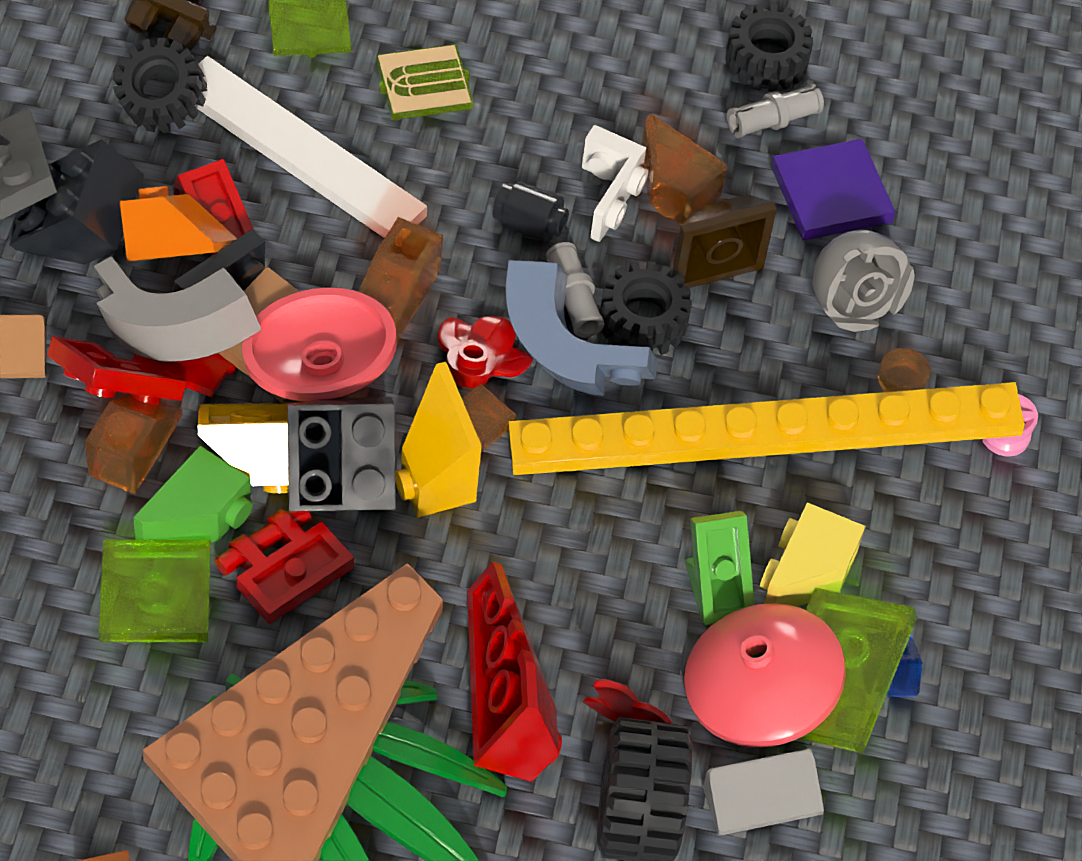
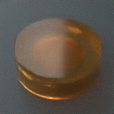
[878,348,930,392]

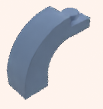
[506,260,657,396]

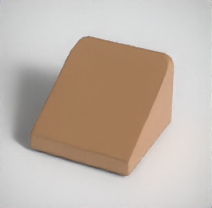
[0,315,47,378]

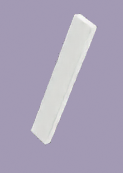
[175,56,427,246]

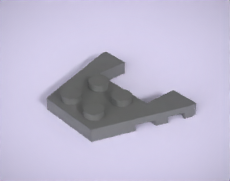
[0,108,57,220]

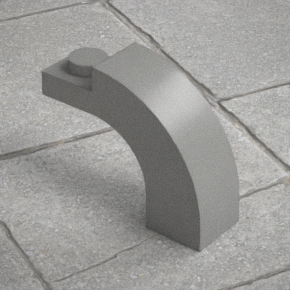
[94,256,262,361]

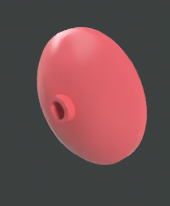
[242,288,397,402]
[684,603,846,747]

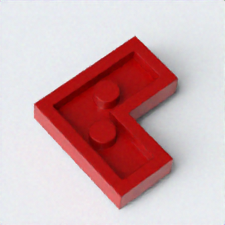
[47,336,187,404]

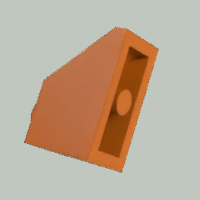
[120,186,237,261]

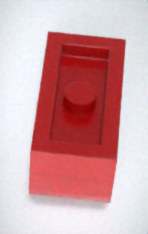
[173,159,254,258]

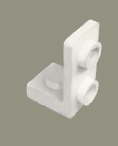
[582,125,648,242]

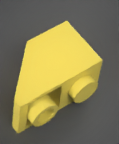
[759,503,866,607]

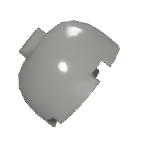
[812,230,915,332]

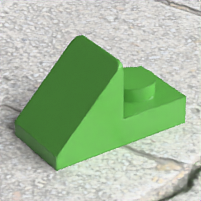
[685,511,755,625]

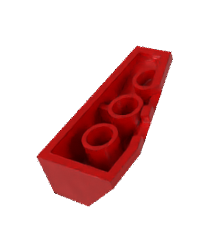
[467,561,562,782]

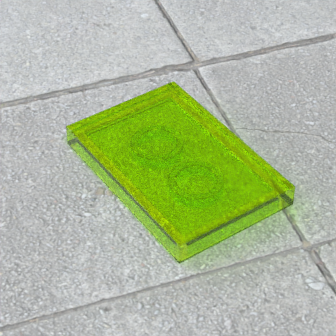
[798,588,917,753]

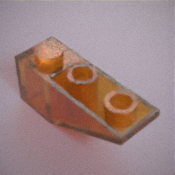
[358,217,443,342]

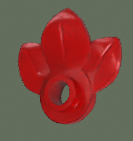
[437,316,533,388]
[583,679,672,724]

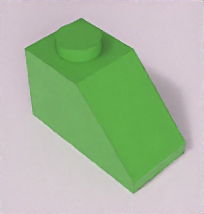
[133,446,253,550]

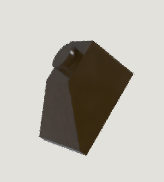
[671,194,777,288]

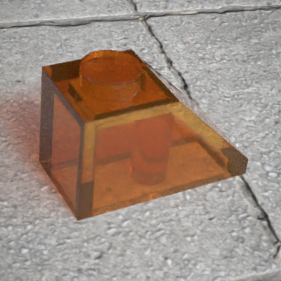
[641,114,727,225]
[85,394,183,494]

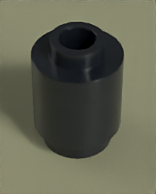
[492,181,569,243]

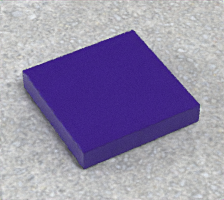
[771,139,895,241]

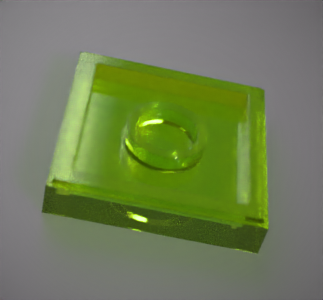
[99,540,211,642]

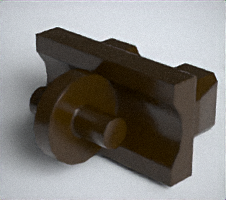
[125,0,217,51]

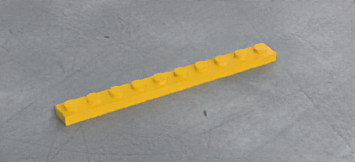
[508,382,1025,475]

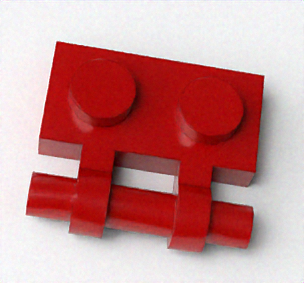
[214,509,354,625]

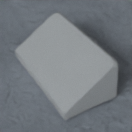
[703,749,824,836]

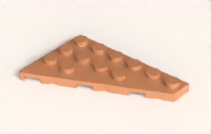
[143,563,443,861]

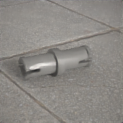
[727,84,824,138]
[546,242,604,338]

